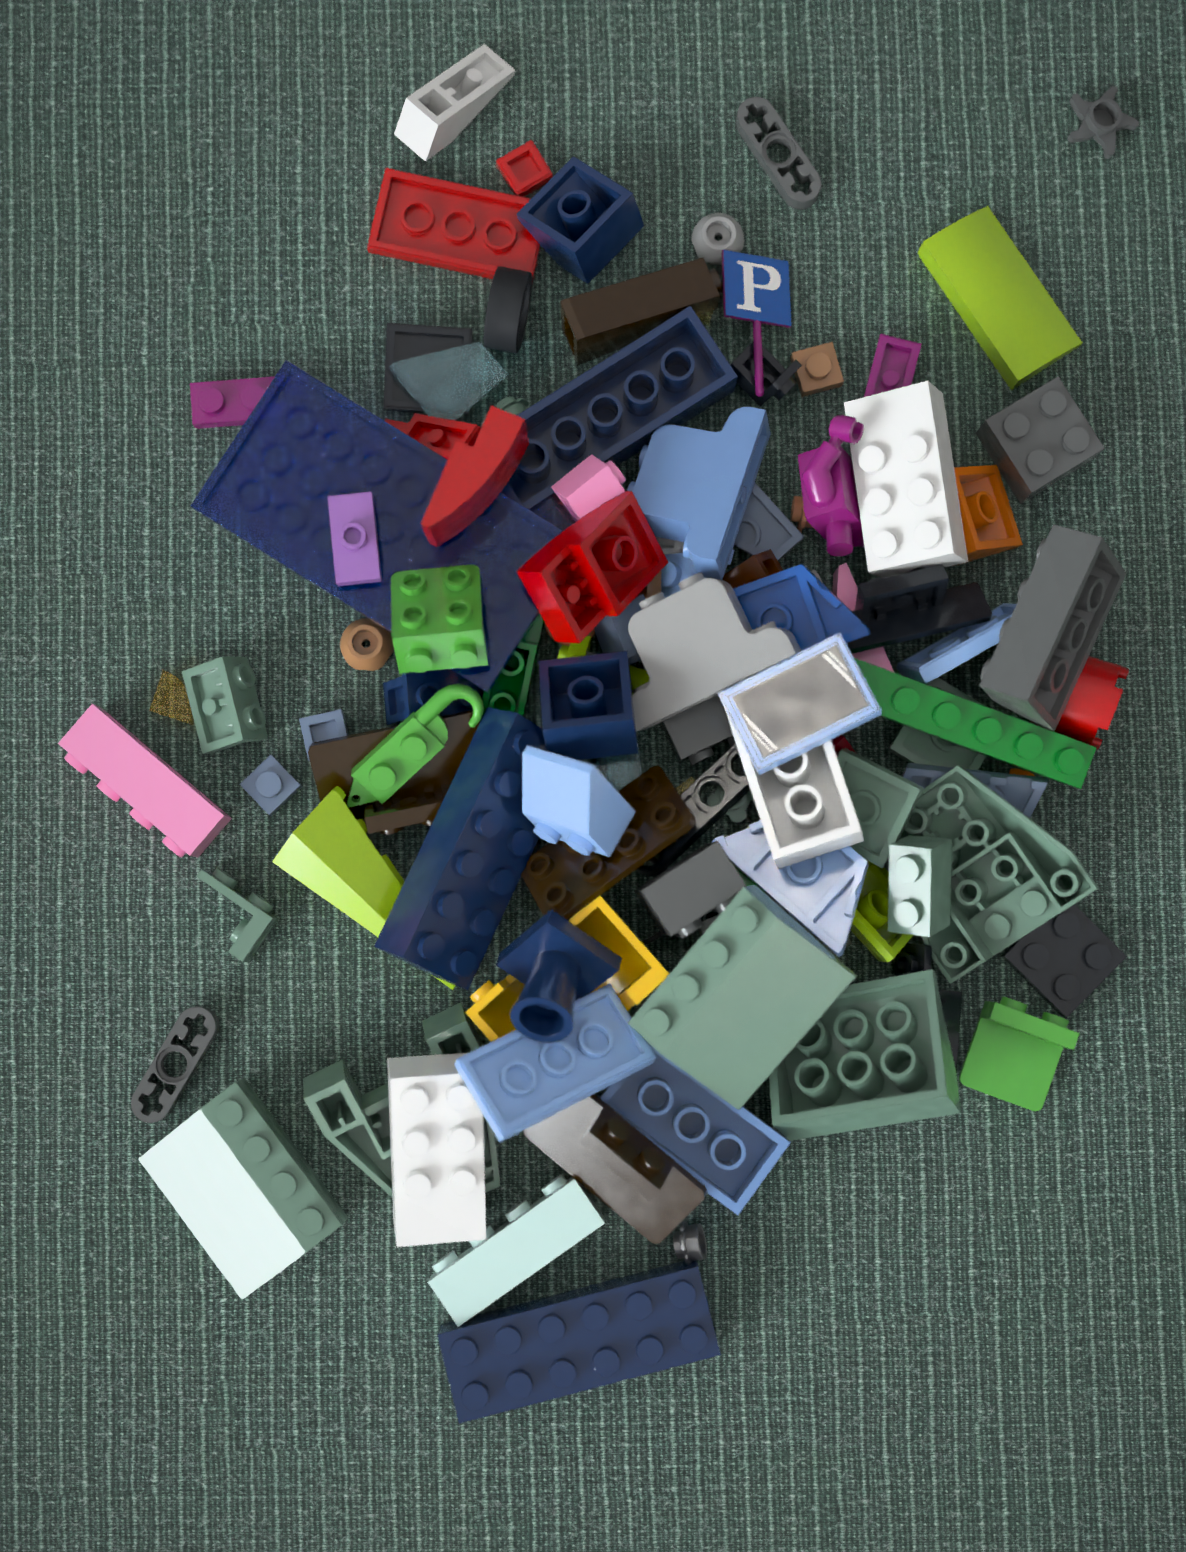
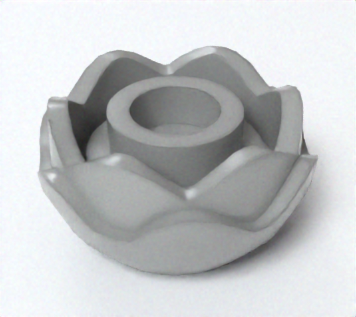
[691,213,744,265]

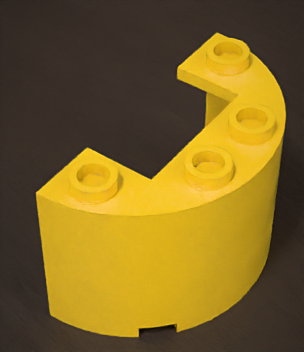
[465,895,670,1042]

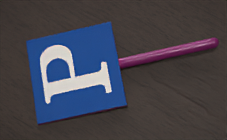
[722,250,791,397]

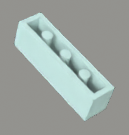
[428,1174,605,1327]

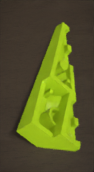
[272,786,456,990]

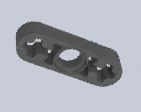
[736,97,821,210]
[131,1006,220,1123]

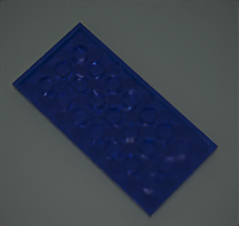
[191,360,562,693]

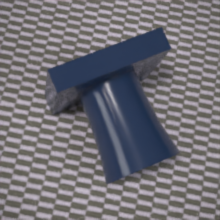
[496,909,622,1042]

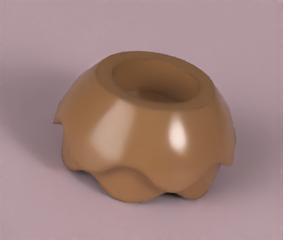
[340,618,394,671]

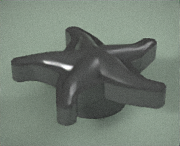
[1067,86,1139,159]

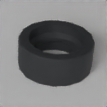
[484,266,532,354]

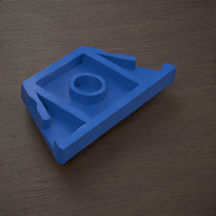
[733,564,871,651]

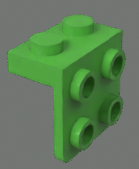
[391,564,488,674]
[959,996,1080,1111]

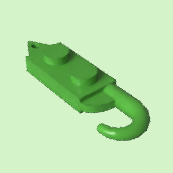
[347,684,484,808]

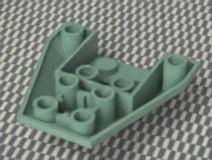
[899,765,1099,984]

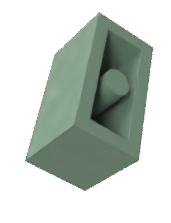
[888,835,952,937]

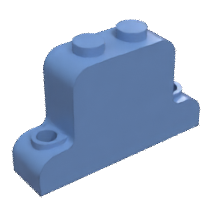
[627,407,771,580]

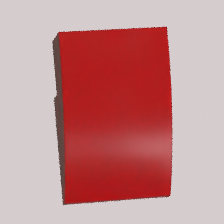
[421,406,529,547]
[516,491,668,644]

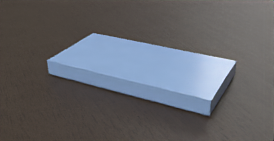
[455,984,657,1142]

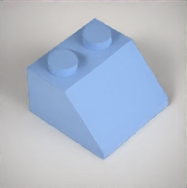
[522,745,635,857]

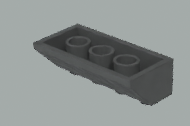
[979,524,1126,731]

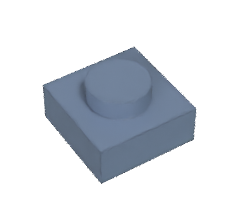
[299,709,349,761]
[240,755,303,816]

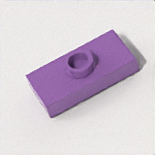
[327,491,382,586]

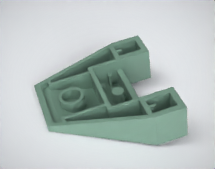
[303,1002,501,1197]

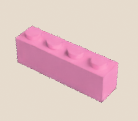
[58,704,232,858]

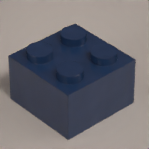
[539,651,638,760]

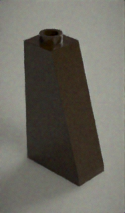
[560,258,723,366]

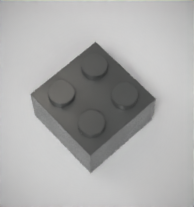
[976,376,1105,504]
[634,841,747,938]

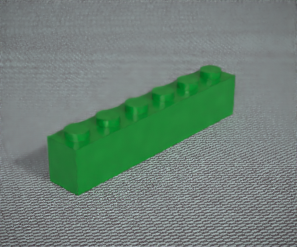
[853,657,1096,789]

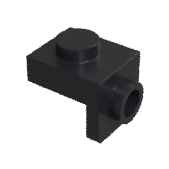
[730,342,802,407]

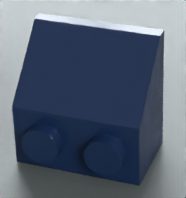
[516,156,644,284]

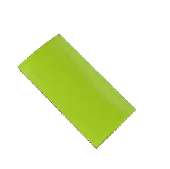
[917,206,1082,390]

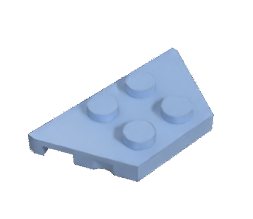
[712,820,868,958]

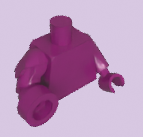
[798,415,865,556]

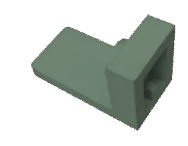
[197,867,279,962]

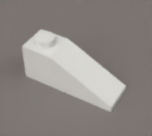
[394,44,515,161]

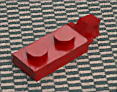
[377,413,481,466]

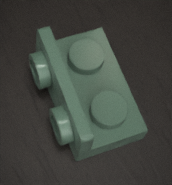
[182,656,268,754]

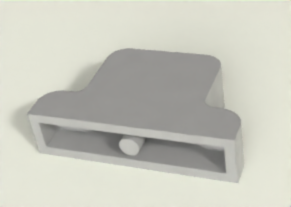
[628,572,802,731]

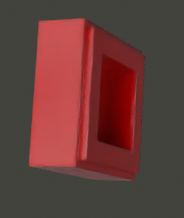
[496,140,553,197]

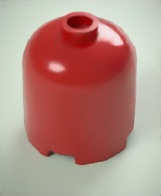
[1028,656,1129,750]

